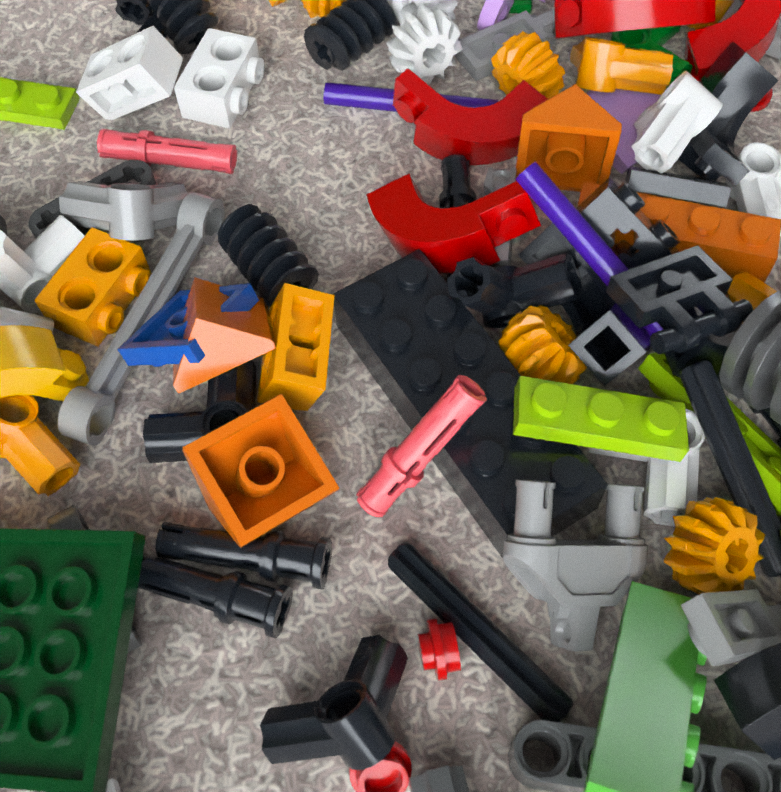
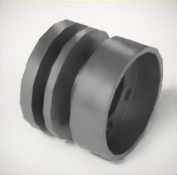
[719,290,781,425]

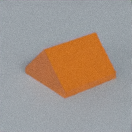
[516,84,622,192]
[173,277,276,394]
[182,394,340,548]

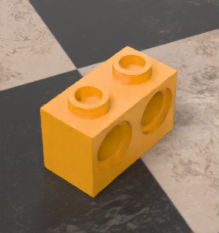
[34,227,152,347]
[257,283,335,411]

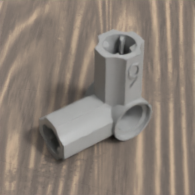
[59,181,188,240]

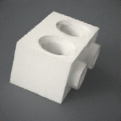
[76,26,183,120]
[174,28,264,129]

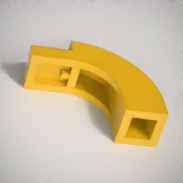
[0,325,89,401]

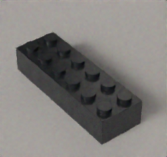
[333,249,608,558]

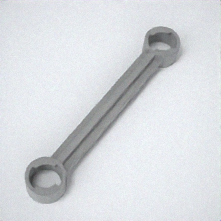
[58,192,224,446]

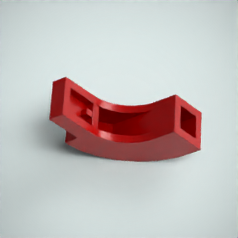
[554,0,716,38]
[684,0,781,78]
[393,68,549,165]
[366,174,541,273]

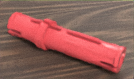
[97,128,237,174]
[356,375,487,517]

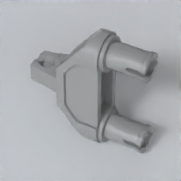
[503,479,648,652]

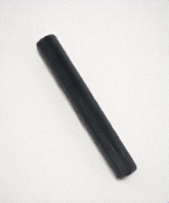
[679,360,781,577]
[387,542,574,722]

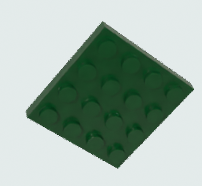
[0,528,146,792]

